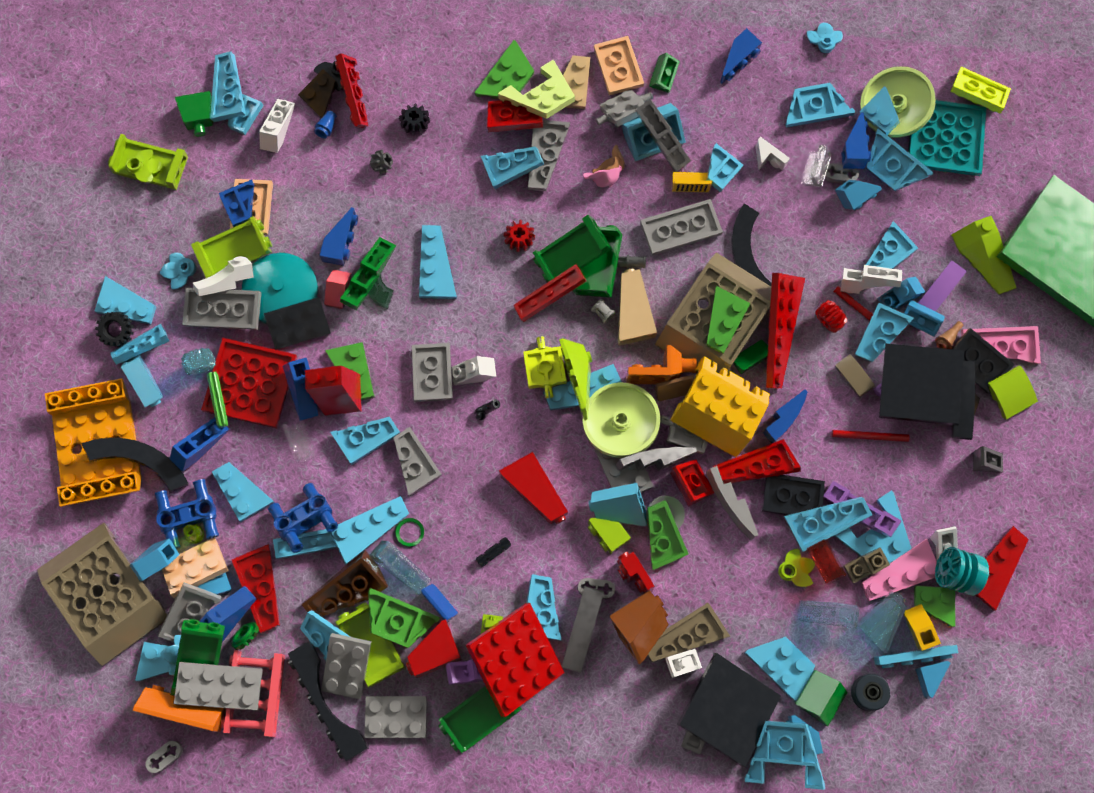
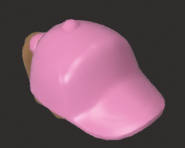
[583,145,625,188]

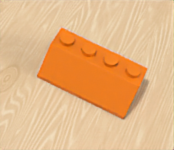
[133,685,226,732]

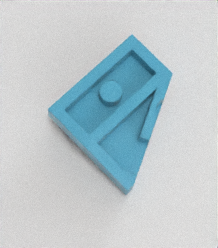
[859,86,900,135]
[228,94,264,135]
[706,143,743,192]

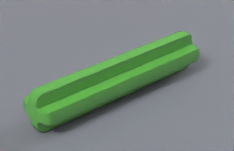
[207,372,228,428]

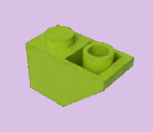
[587,518,631,554]

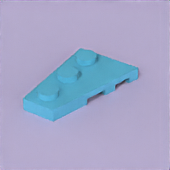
[866,221,918,269]
[95,276,156,325]
[526,574,561,641]

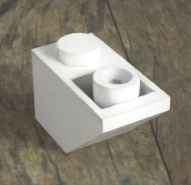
[452,356,496,385]

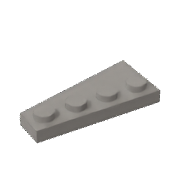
[528,120,570,191]

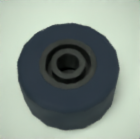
[851,674,890,711]

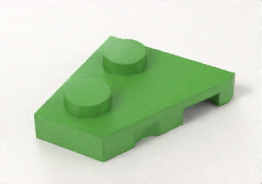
[914,586,955,627]

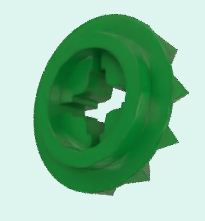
[231,622,259,650]

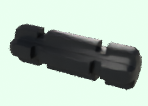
[476,537,511,567]

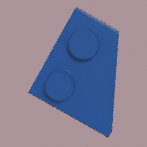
[219,179,254,227]

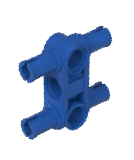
[154,479,219,549]
[268,483,338,553]

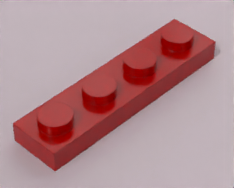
[513,264,586,322]

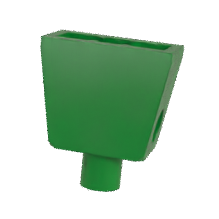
[175,91,213,137]

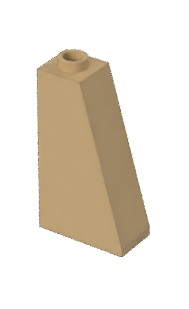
[618,269,657,346]

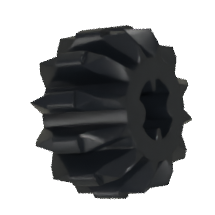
[399,103,430,135]

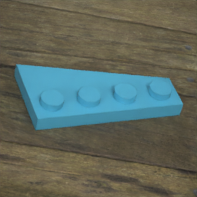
[210,52,246,122]
[543,364,621,410]

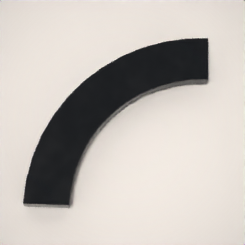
[731,203,772,286]
[82,438,189,493]

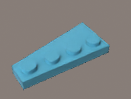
[419,225,457,299]
[330,496,409,565]
[784,497,872,552]

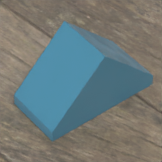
[915,661,951,699]

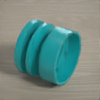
[935,547,989,596]

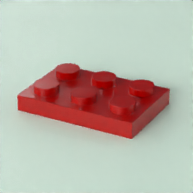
[487,100,543,133]

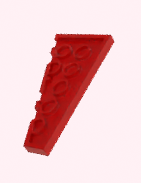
[766,273,805,389]

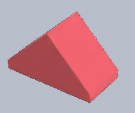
[324,270,352,309]

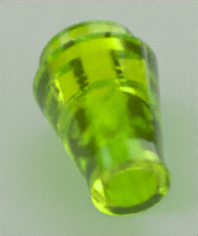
[183,525,204,544]

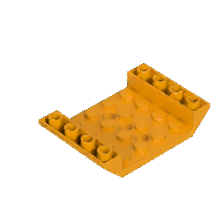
[45,378,142,507]

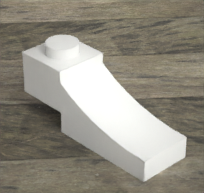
[193,257,254,296]
[841,265,902,294]

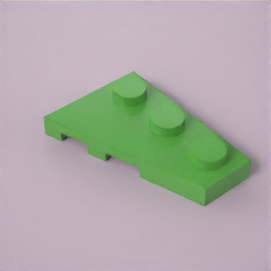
[706,286,750,354]
[325,342,375,400]
[647,500,689,570]

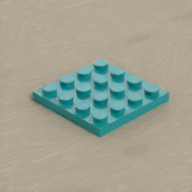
[908,100,986,176]

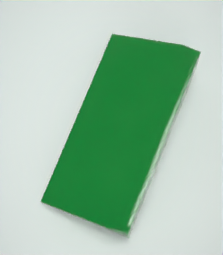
[649,53,680,93]
[733,339,768,374]

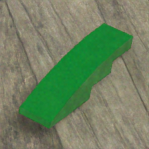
[340,237,396,311]

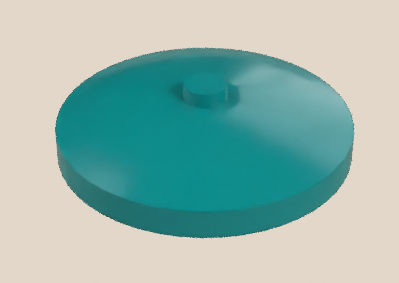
[242,253,318,324]

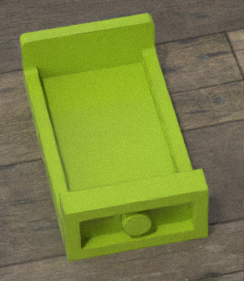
[108,134,188,190]
[191,216,272,278]
[335,602,405,687]

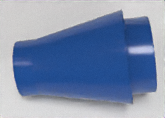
[314,111,337,139]

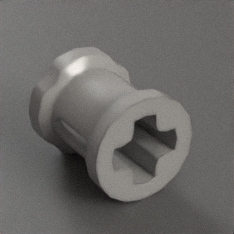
[591,299,616,324]

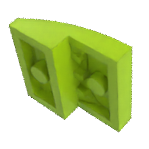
[988,365,1038,419]

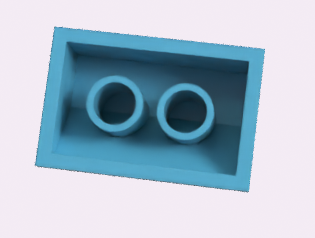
[621,103,686,161]

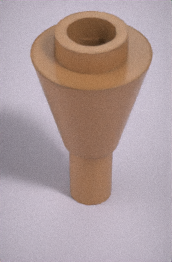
[935,321,963,349]

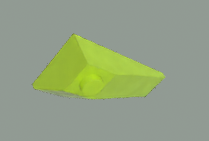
[951,216,1017,295]
[559,338,593,421]

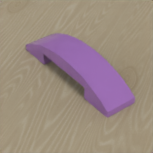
[823,481,901,537]

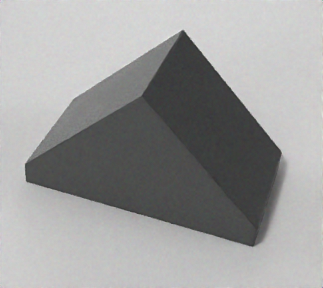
[973,446,1003,473]

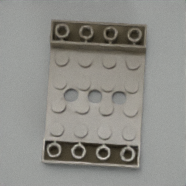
[655,252,771,373]
[37,523,168,666]

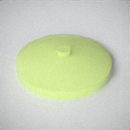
[860,66,936,138]
[583,382,660,458]

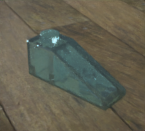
[369,540,431,595]
[797,600,860,629]

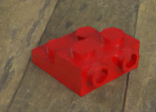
[617,552,655,593]

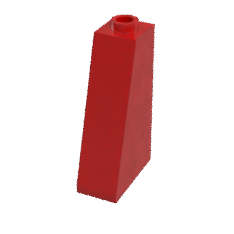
[499,452,568,525]

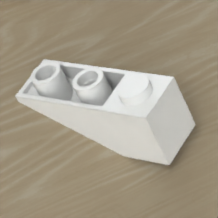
[259,99,295,153]

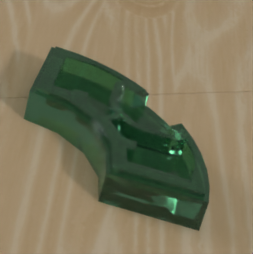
[368,272,394,309]

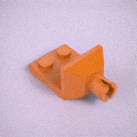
[626,345,697,385]

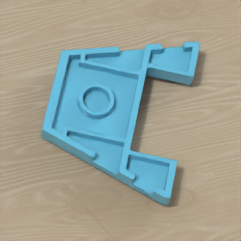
[834,490,912,564]
[745,721,825,790]

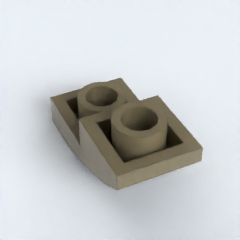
[835,354,875,397]
[843,548,890,583]

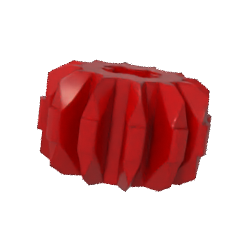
[503,219,535,252]
[815,300,848,333]

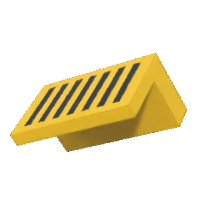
[672,172,712,192]

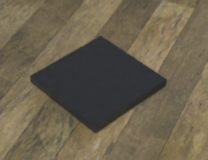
[879,343,964,426]
[677,653,781,767]

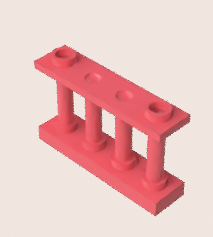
[221,650,285,737]

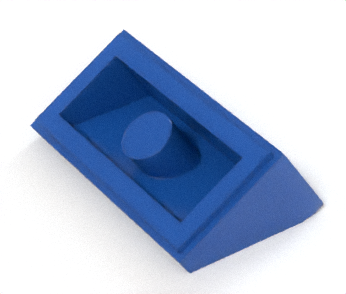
[421,584,458,623]

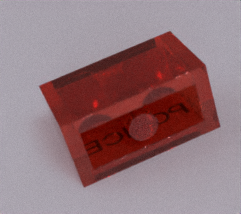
[807,539,847,585]

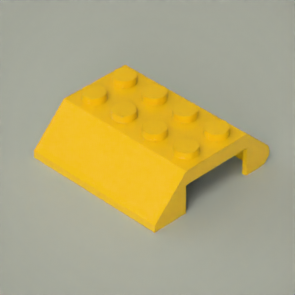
[670,356,770,457]

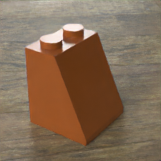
[609,590,669,664]

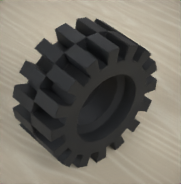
[95,312,134,347]

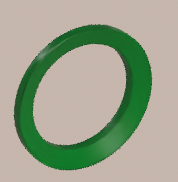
[396,518,424,547]

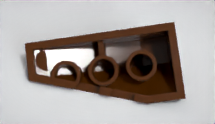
[301,550,388,617]

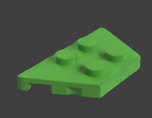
[475,40,534,100]
[368,588,440,648]

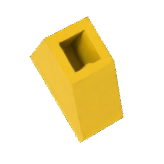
[902,604,941,651]

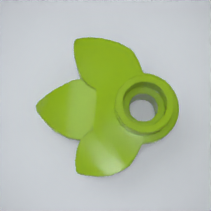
[126,149,164,183]
[778,548,816,587]

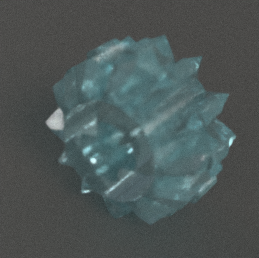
[181,348,216,375]

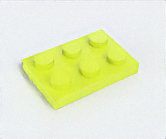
[950,67,1011,114]

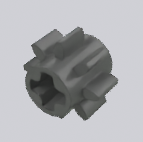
[370,150,393,174]

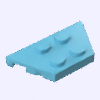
[785,83,855,128]
[867,128,933,191]
[744,637,815,702]

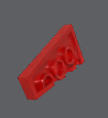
[335,53,368,128]
[713,439,801,484]
[976,526,1029,611]
[232,544,280,634]

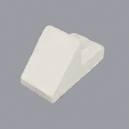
[755,137,790,170]
[930,527,958,561]
[665,649,702,678]

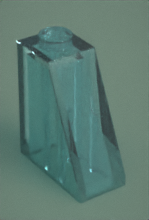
[856,591,907,654]

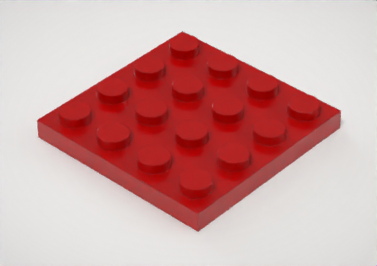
[201,338,298,429]
[466,603,564,717]

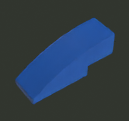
[763,389,808,444]

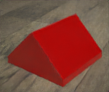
[670,459,714,507]

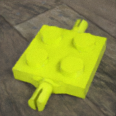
[523,336,567,399]

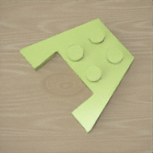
[498,60,575,119]

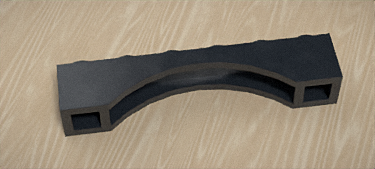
[287,641,369,761]

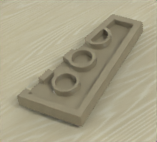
[648,603,730,662]

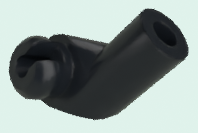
[474,399,500,420]

